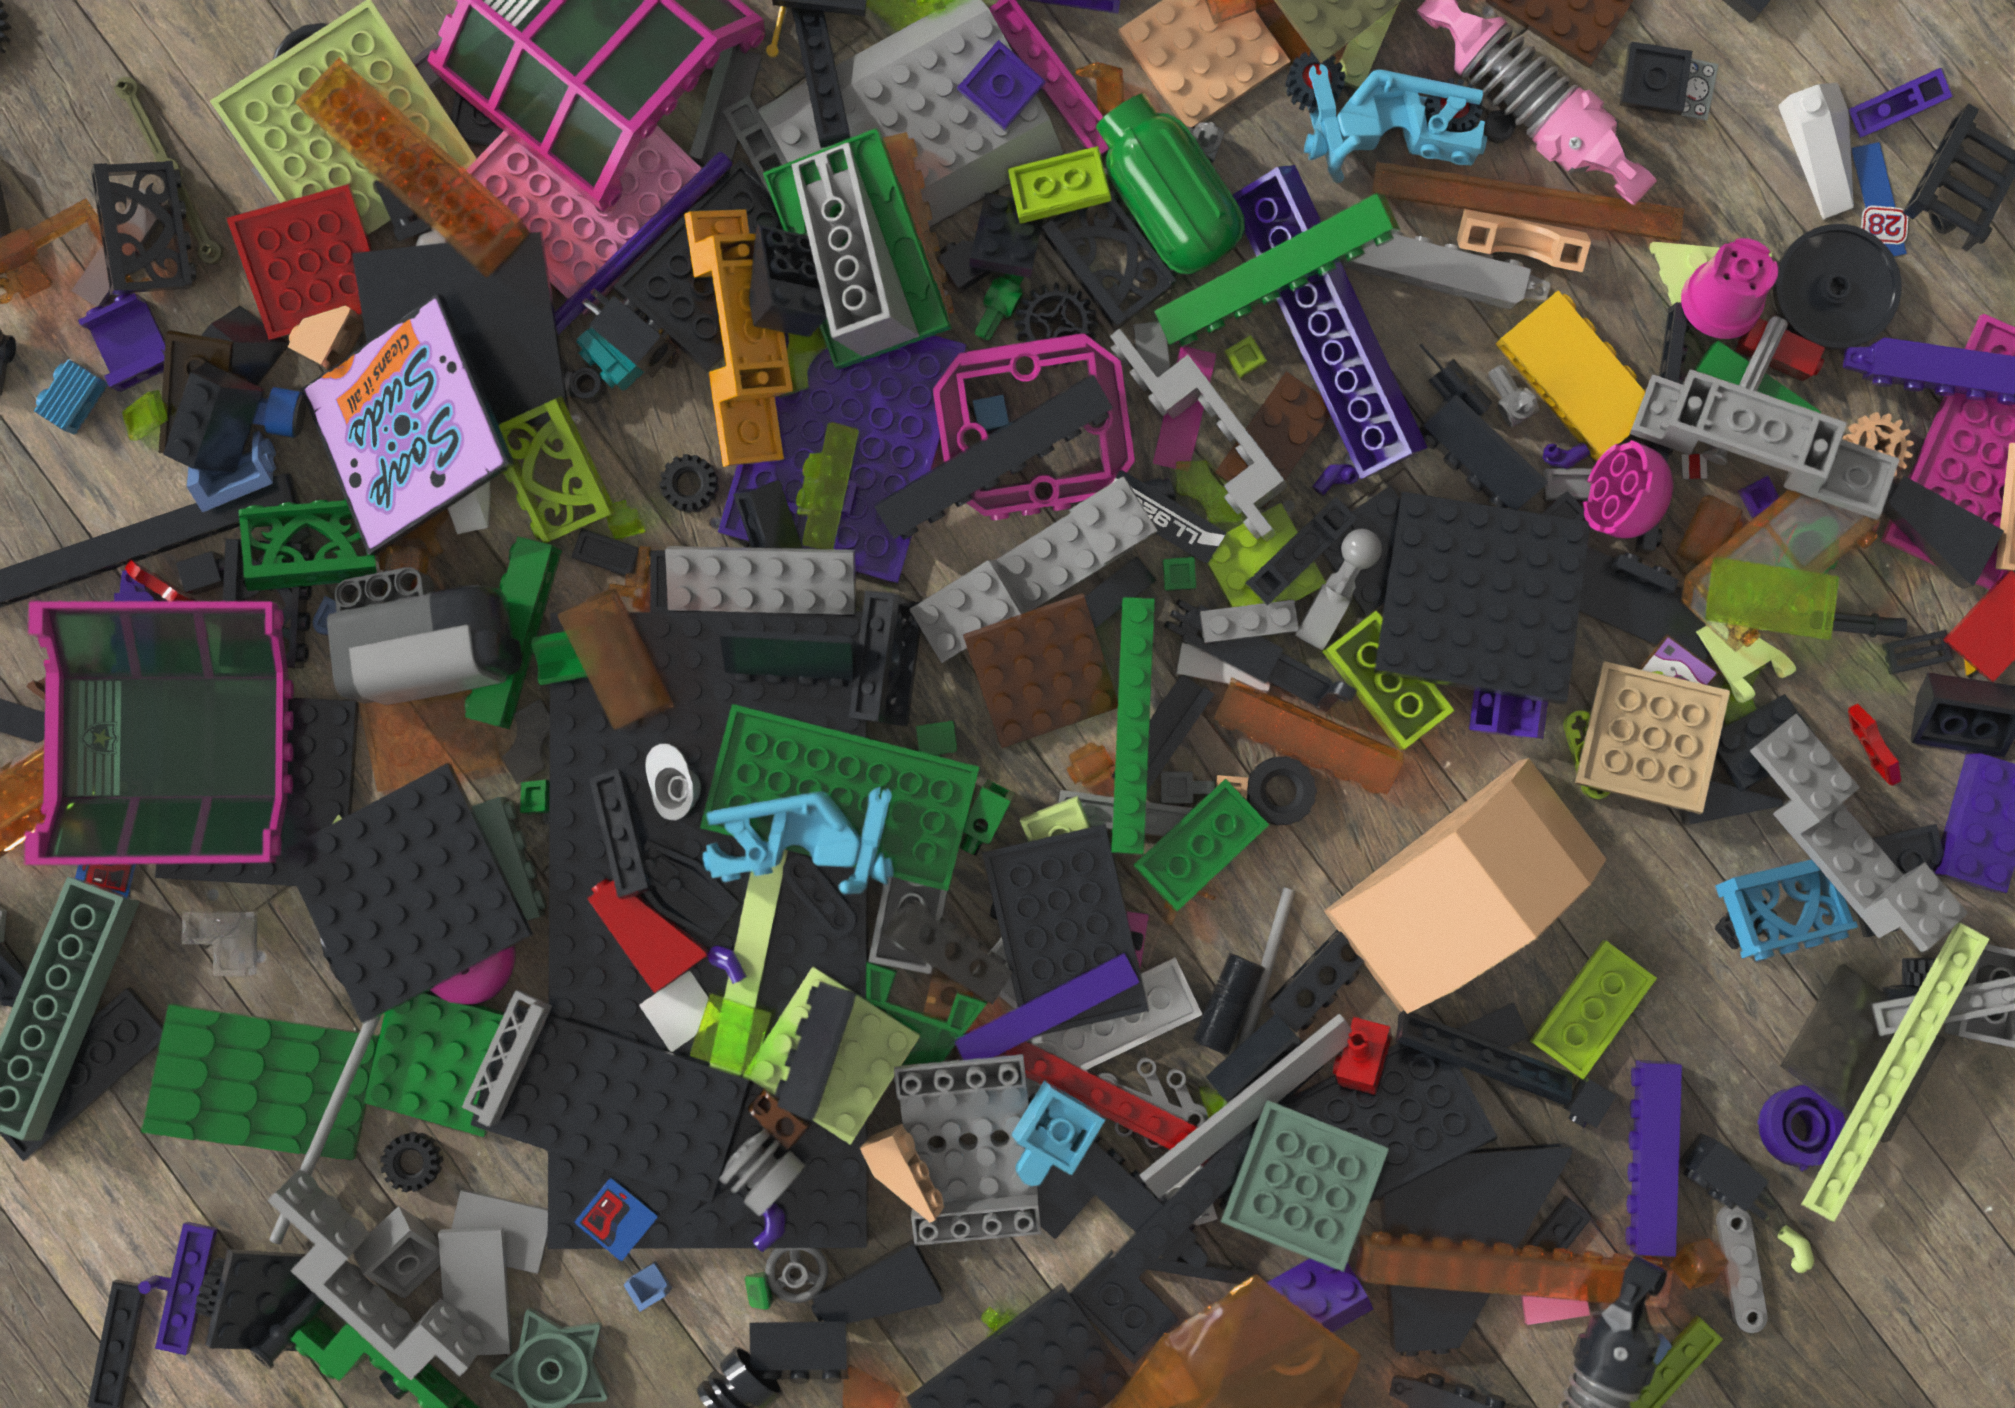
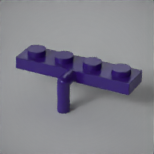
[138,1221,218,1355]

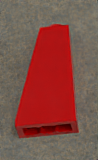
[587,878,709,993]

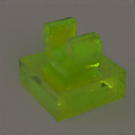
[606,499,646,540]
[981,1306,1016,1338]

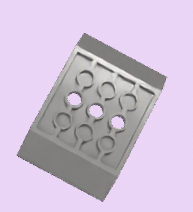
[894,1055,1041,1246]

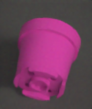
[1681,238,1778,339]

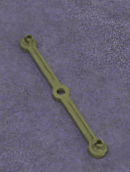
[114,77,223,265]

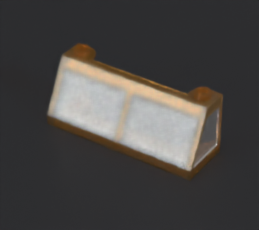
[1681,489,1880,652]

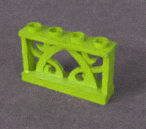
[499,396,617,543]

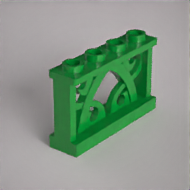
[238,499,377,591]

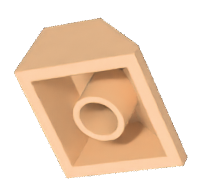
[288,306,364,370]

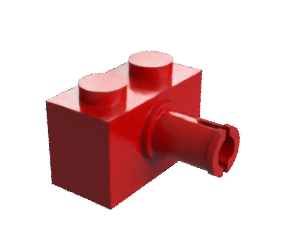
[1333,1017,1392,1095]

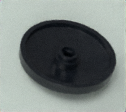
[1773,224,1902,350]

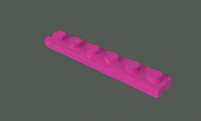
[989,0,1109,157]

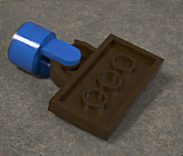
[158,330,306,453]

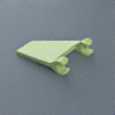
[1696,615,1796,703]

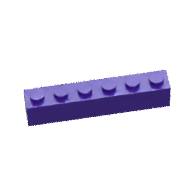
[1625,1060,1682,1257]

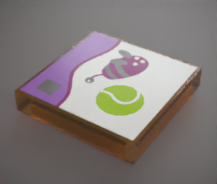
[1639,634,1719,685]

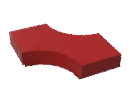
[124,560,198,615]
[1848,703,1901,786]

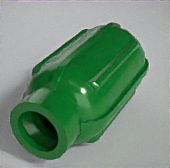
[1096,93,1245,274]

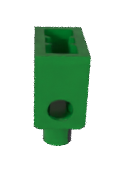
[960,779,1015,855]

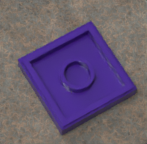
[957,40,1046,131]

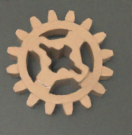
[1842,412,1914,476]

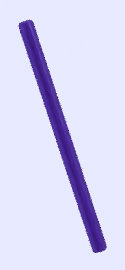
[554,152,732,335]

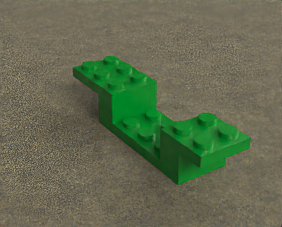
[290,1317,480,1408]

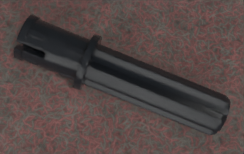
[1809,610,1907,638]

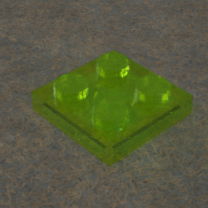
[690,993,772,1076]

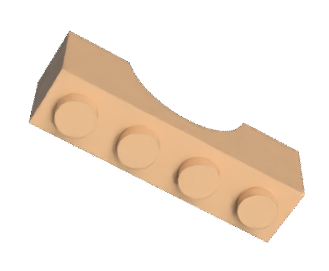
[1457,209,1591,272]

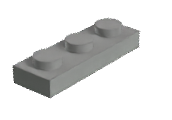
[1200,600,1299,644]

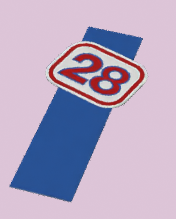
[1851,142,1908,256]

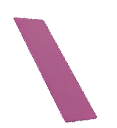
[1153,347,1216,472]

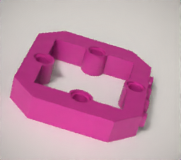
[933,333,1135,520]

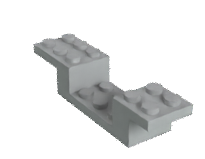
[1110,328,1288,542]
[1630,369,1900,520]
[909,476,1157,663]
[1750,714,1968,952]
[267,1169,487,1380]

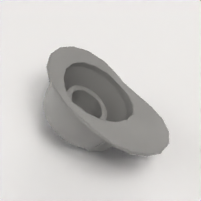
[645,744,701,820]

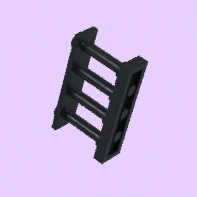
[1903,103,2015,251]

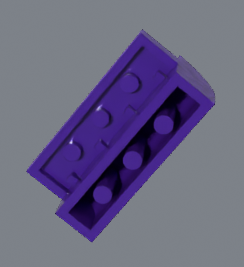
[1469,690,1548,739]

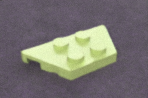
[1650,242,1772,305]

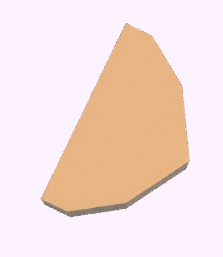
[1324,758,1606,1014]

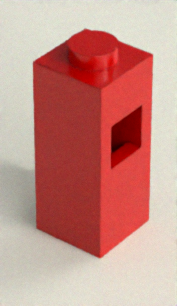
[1735,318,1825,382]

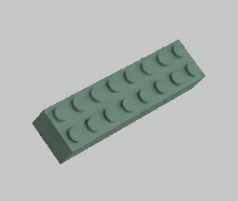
[0,876,140,1141]

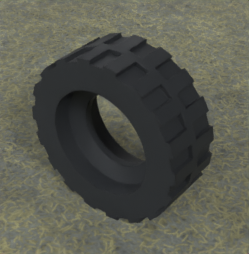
[1247,756,1317,825]

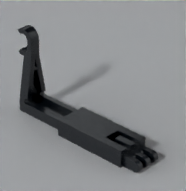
[1164,599,1357,713]

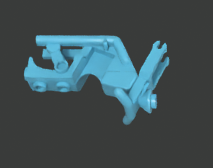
[703,787,894,894]

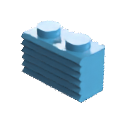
[34,359,108,435]

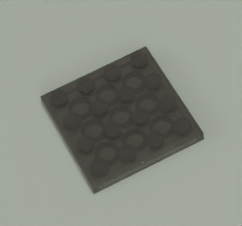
[1780,964,1947,1143]

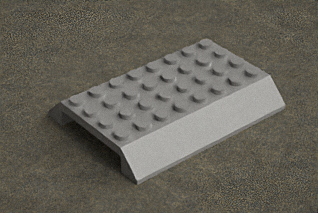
[757,0,1063,234]

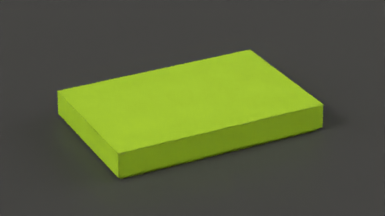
[1008,146,1111,224]

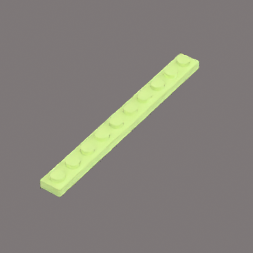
[1802,923,1989,1222]

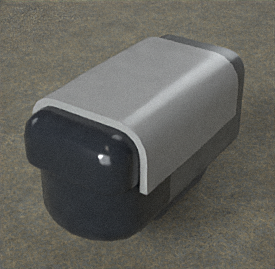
[327,567,522,705]

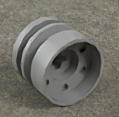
[719,1128,805,1216]

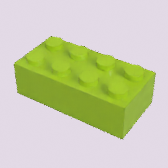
[1322,611,1455,750]

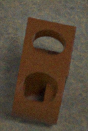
[747,1088,812,1149]

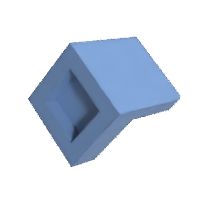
[624,1261,672,1312]

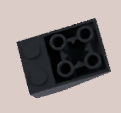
[749,225,827,337]

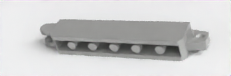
[1340,231,1550,310]

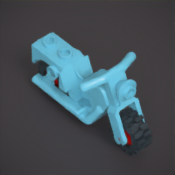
[1285,51,1487,183]

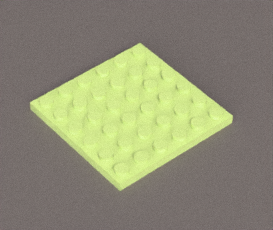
[210,0,477,235]

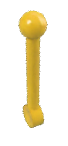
[766,6,786,58]

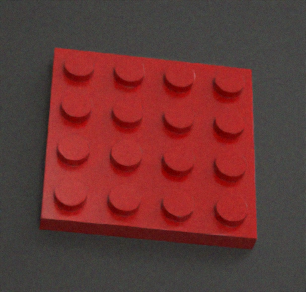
[226,184,373,340]

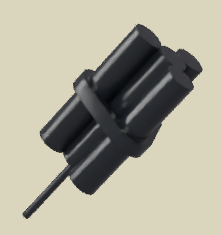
[1419,343,1492,416]

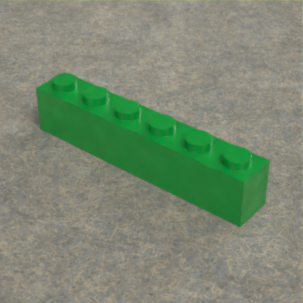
[464,536,562,730]

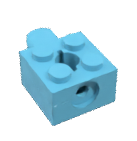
[1011,1080,1105,1186]

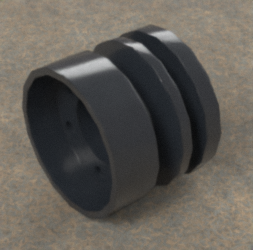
[696,1347,783,1408]

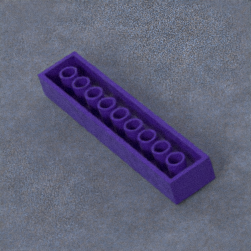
[1233,165,1428,479]

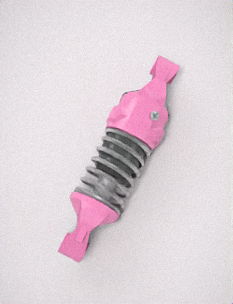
[1416,0,1657,205]

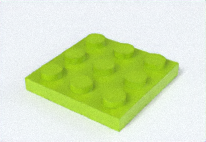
[1207,503,1326,608]

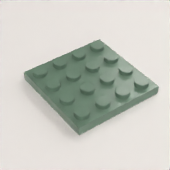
[1221,1100,1389,1271]

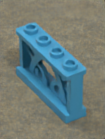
[1715,859,1858,961]

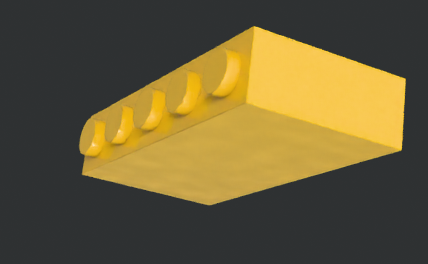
[1495,290,1646,462]

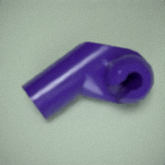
[1543,442,1590,469]
[1312,464,1359,496]
[708,946,747,984]
[753,1203,785,1253]

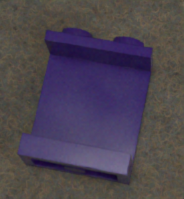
[78,293,165,392]

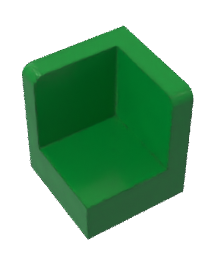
[916,721,957,755]

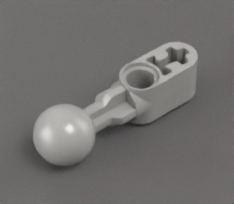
[1295,529,1382,650]

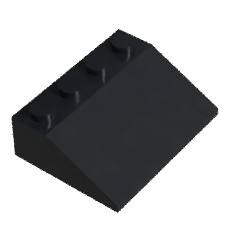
[719,629,857,687]

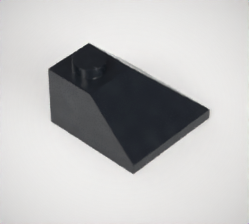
[201,306,289,386]

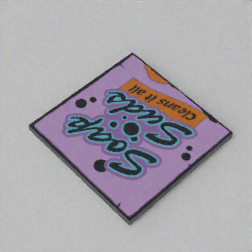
[301,294,515,555]

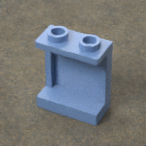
[187,431,276,512]

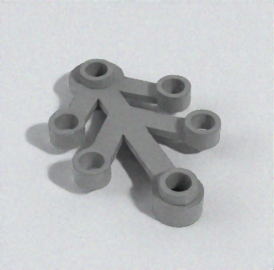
[1097,1057,1210,1148]

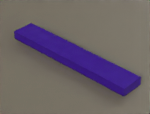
[954,953,1140,1060]

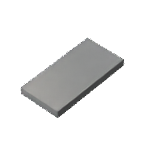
[438,1227,512,1355]

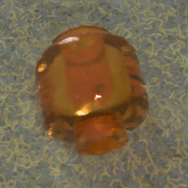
[1066,742,1115,788]

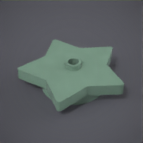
[490,1307,609,1408]

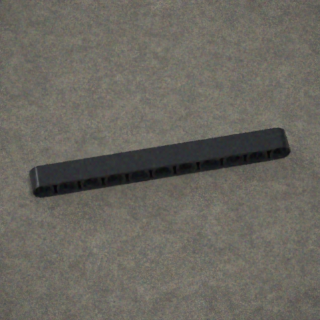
[0,473,301,608]

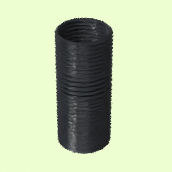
[1193,953,1266,1055]

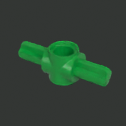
[975,274,1024,341]

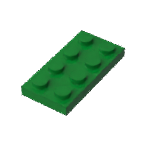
[1133,779,1269,912]

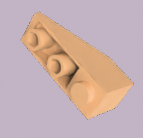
[860,1124,944,1222]

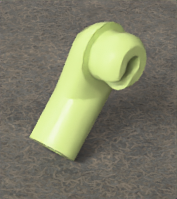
[1777,1225,1815,1273]

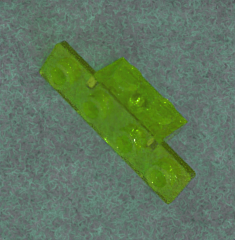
[796,422,859,549]

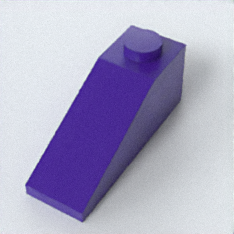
[1848,68,1954,138]

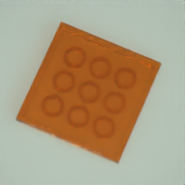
[359,689,502,792]

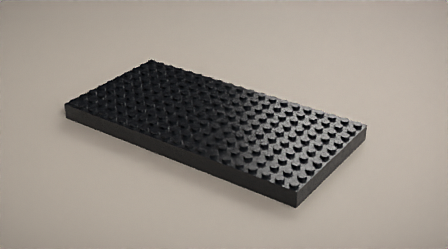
[548,611,869,1249]

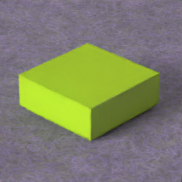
[1224,335,1267,379]

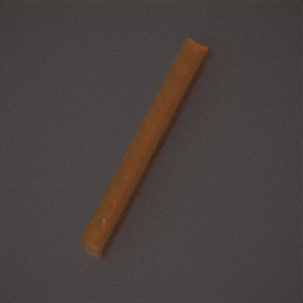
[1355,1232,1673,1308]

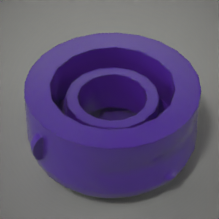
[1757,1083,1846,1171]

